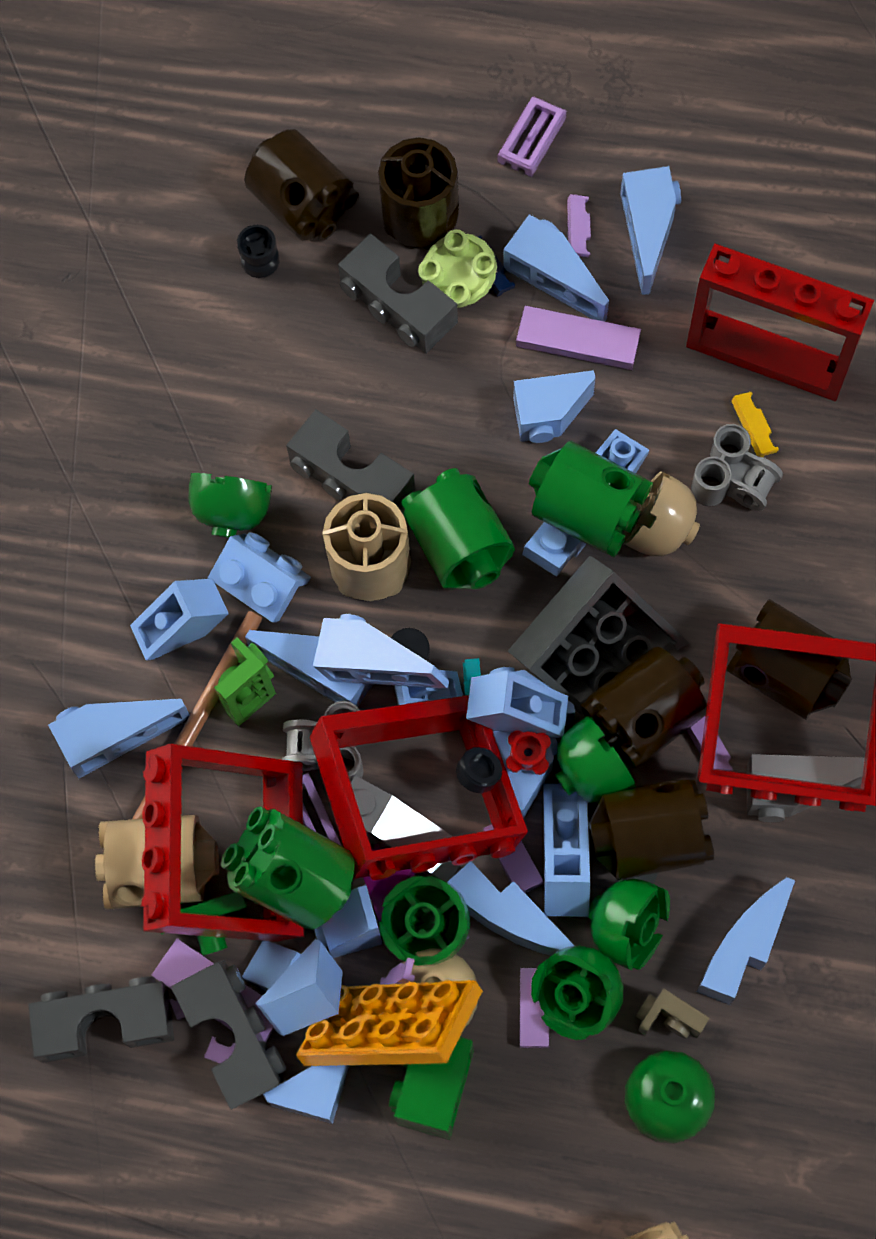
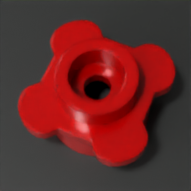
[506,730,551,775]

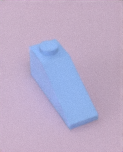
[620,166,681,295]
[503,214,609,322]
[313,614,449,689]
[245,630,373,707]
[48,699,190,778]
[543,784,590,917]

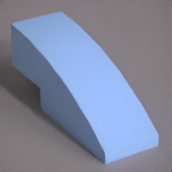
[448,862,574,956]
[697,877,795,1005]

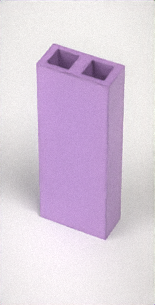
[483,824,544,893]
[520,968,549,1048]

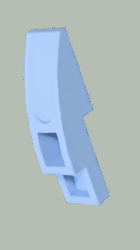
[522,429,649,577]

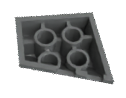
[508,556,689,715]

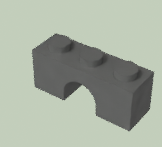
[338,233,458,354]
[286,409,415,510]
[171,960,286,1110]
[28,977,174,1063]

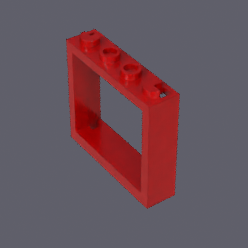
[686,243,874,402]
[697,623,876,812]
[309,695,528,880]
[141,743,304,942]

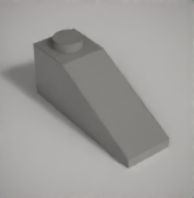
[747,754,865,822]
[351,775,461,882]

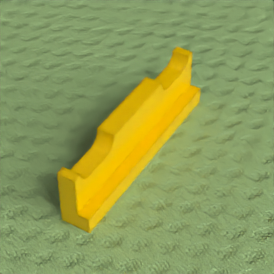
[731,392,779,457]

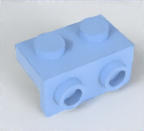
[208,532,311,623]

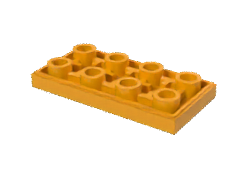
[296,980,483,1066]

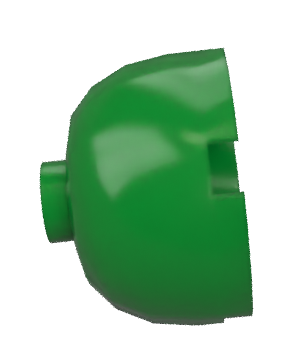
[189,473,272,538]
[555,716,636,804]
[380,876,470,966]
[589,879,670,971]
[531,945,623,1040]
[624,1050,715,1144]

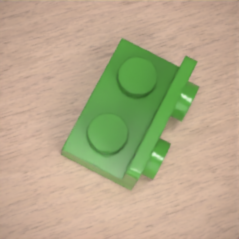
[214,637,276,727]

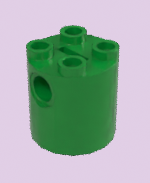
[529,441,653,558]
[402,468,515,590]
[221,806,355,930]

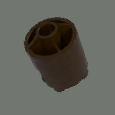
[244,129,359,241]
[378,137,459,250]
[726,599,852,720]
[580,647,707,768]
[588,778,714,880]

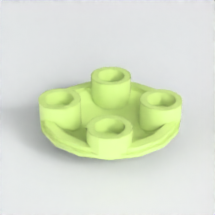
[418,229,497,308]

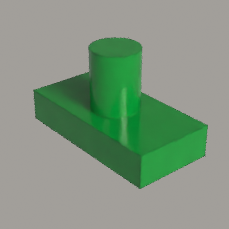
[161,892,248,956]

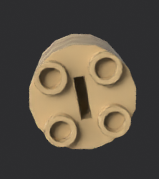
[323,493,411,601]
[95,815,219,909]

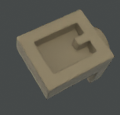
[636,988,710,1039]

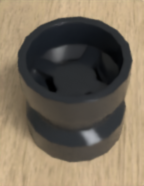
[237,224,280,278]

